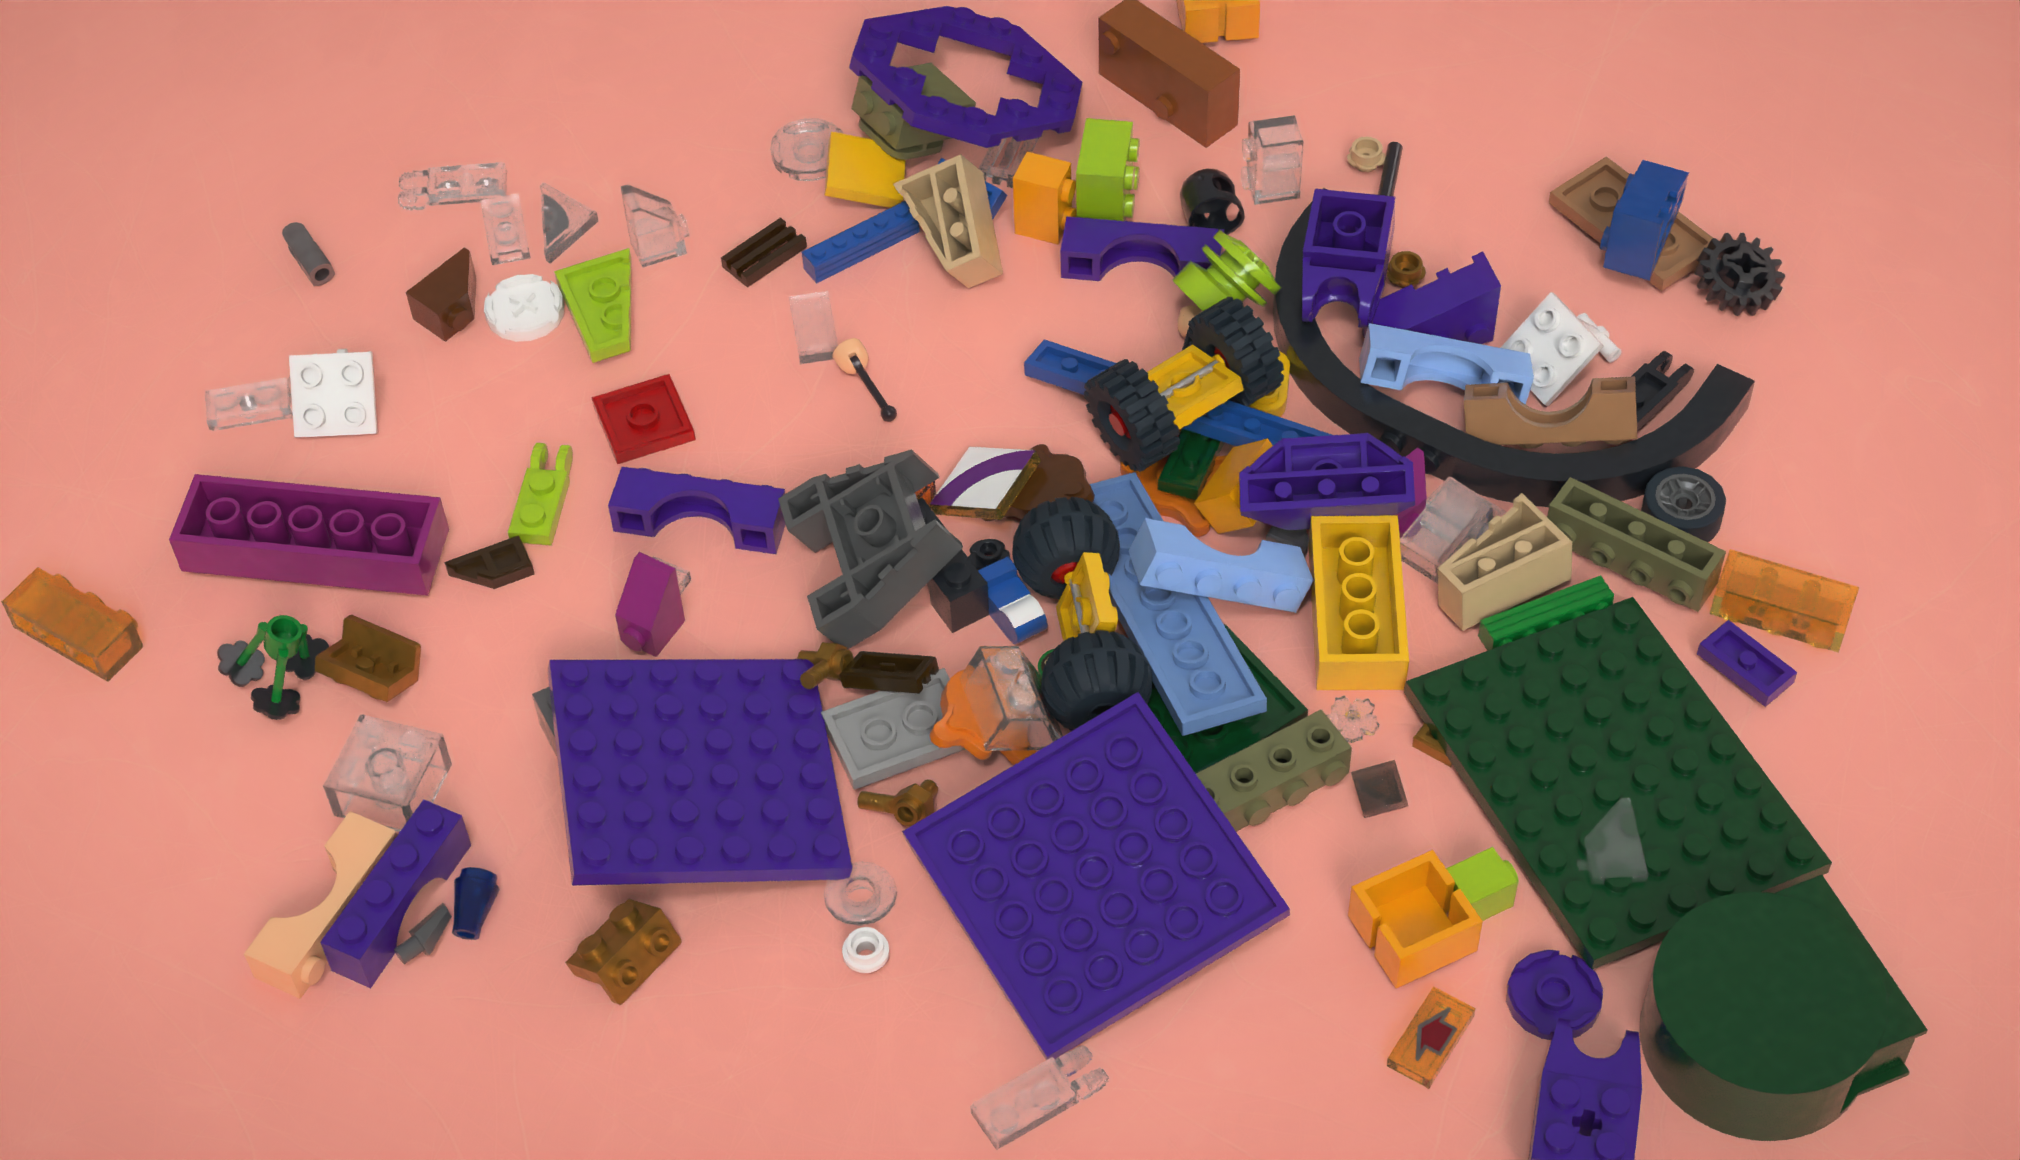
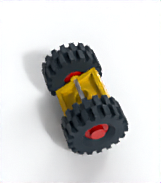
[1084,297,1284,472]

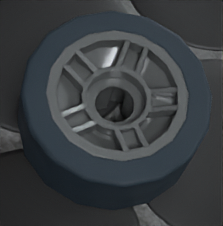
[1641,466,1726,542]

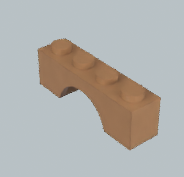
[1464,376,1637,449]

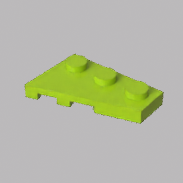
[554,248,631,363]

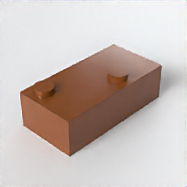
[1098,0,1240,148]

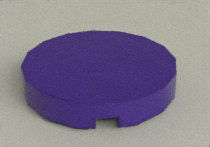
[1506,950,1603,1040]

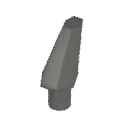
[394,903,452,964]

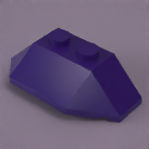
[1239,433,1415,530]

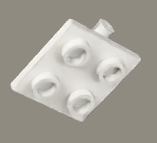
[1500,292,1622,406]
[289,349,378,438]

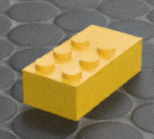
[1308,515,1409,690]

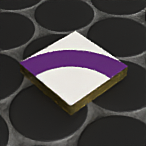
[929,447,1041,520]

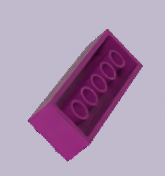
[169,474,449,596]

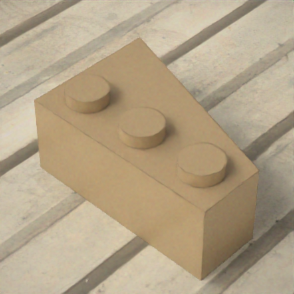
[893,154,1003,288]
[1438,493,1572,631]

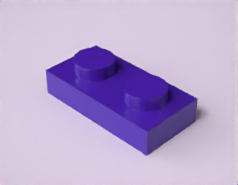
[1697,620,1797,707]

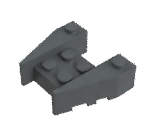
[778,449,963,650]

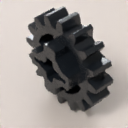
[1694,233,1785,316]

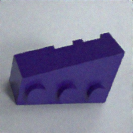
[1362,252,1501,344]

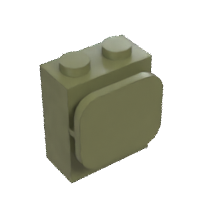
[851,63,976,160]

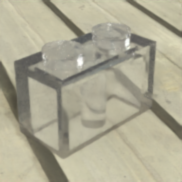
[1241,115,1304,205]
[1400,479,1493,584]

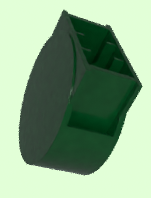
[1640,875,1928,1141]

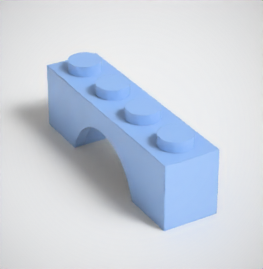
[1359,323,1534,405]
[1128,518,1314,613]

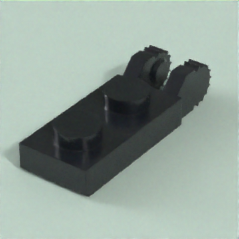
[1632,351,1694,431]

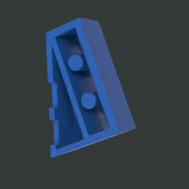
[1600,160,1689,281]

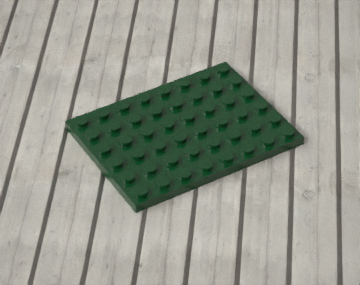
[1404,597,1832,969]

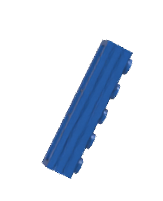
[802,201,920,284]

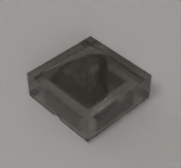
[1351,760,1408,818]

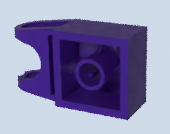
[1302,189,1396,328]
[1528,1018,1642,1160]

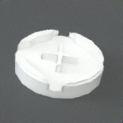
[484,274,565,342]

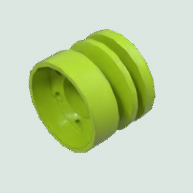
[1172,229,1281,311]

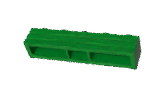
[1478,575,1614,651]

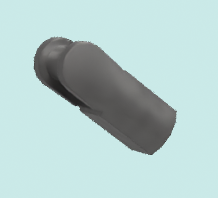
[282,222,335,286]

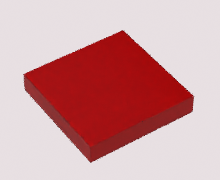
[592,374,696,464]

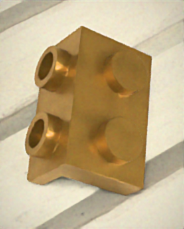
[315,615,421,702]
[565,899,681,1005]

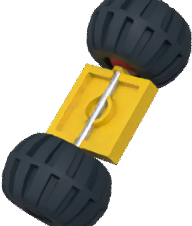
[1012,497,1152,731]

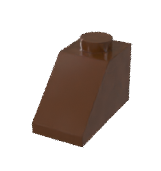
[406,247,476,342]

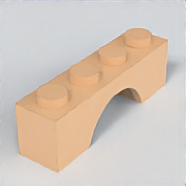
[244,811,397,999]

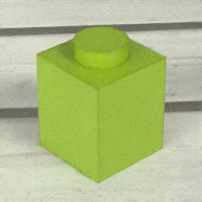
[1446,847,1519,921]

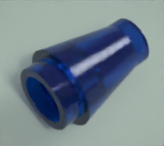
[452,867,500,940]

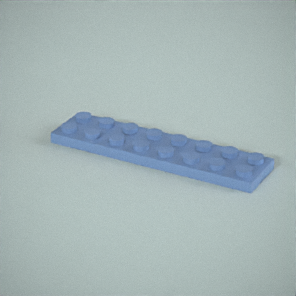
[1089,472,1267,736]

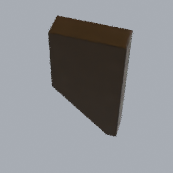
[444,535,535,589]

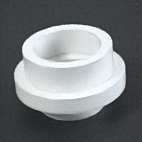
[842,927,889,973]

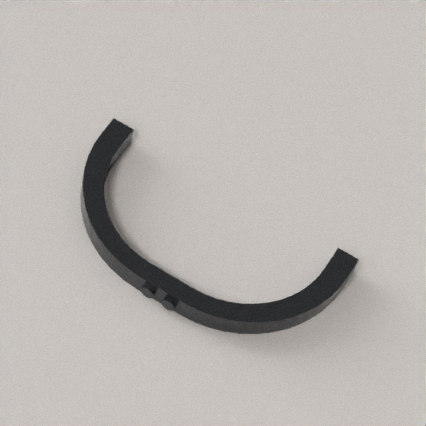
[1273,188,1755,507]

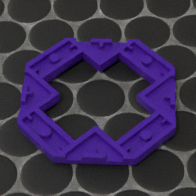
[849,6,1082,148]

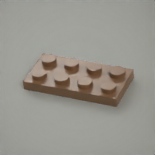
[1549,156,1713,291]

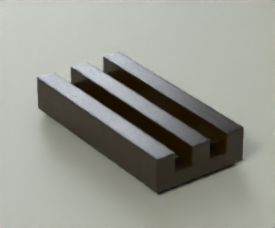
[721,217,807,287]
[839,651,939,694]

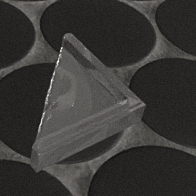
[540,182,598,264]

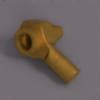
[797,642,854,689]
[857,780,938,826]

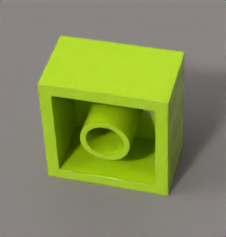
[1076,118,1140,221]

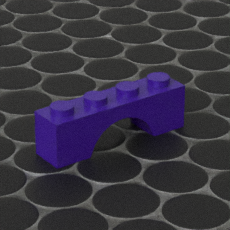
[1060,216,1224,281]
[608,467,786,554]
[320,799,471,989]

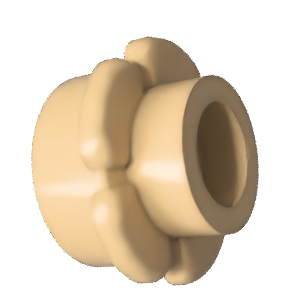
[1347,136,1386,172]

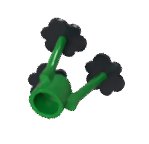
[217,615,329,720]

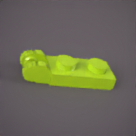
[508,443,573,545]

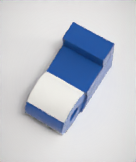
[978,556,1048,644]

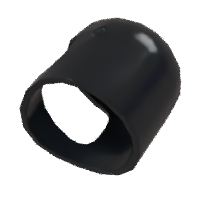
[1180,168,1245,235]

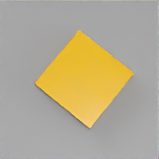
[824,131,905,208]

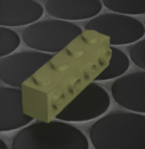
[1547,477,1726,612]
[1196,709,1352,832]

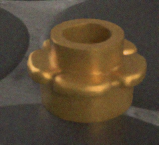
[1387,251,1426,288]

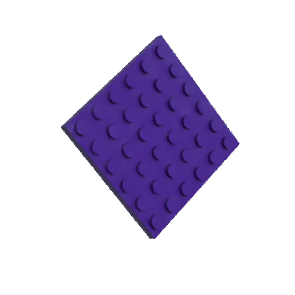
[548,659,852,886]
[902,692,1290,1063]

